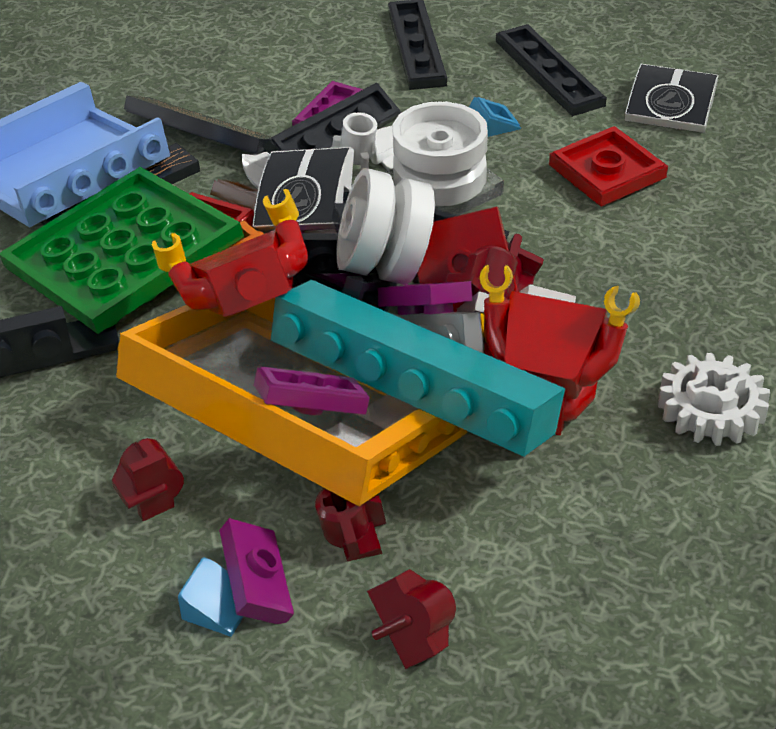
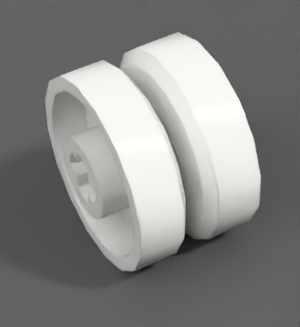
[392,101,488,206]
[337,168,435,285]

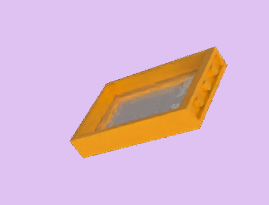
[116,298,468,506]

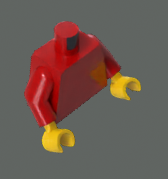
[152,189,308,317]
[480,265,640,399]

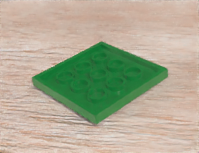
[0,167,244,334]

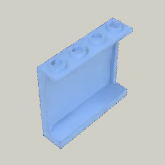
[0,82,170,228]

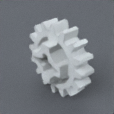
[658,353,770,446]

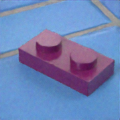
[377,281,472,315]

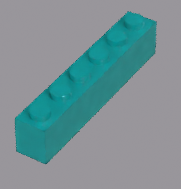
[270,280,565,457]

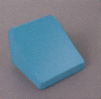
[469,97,521,137]
[178,557,244,637]

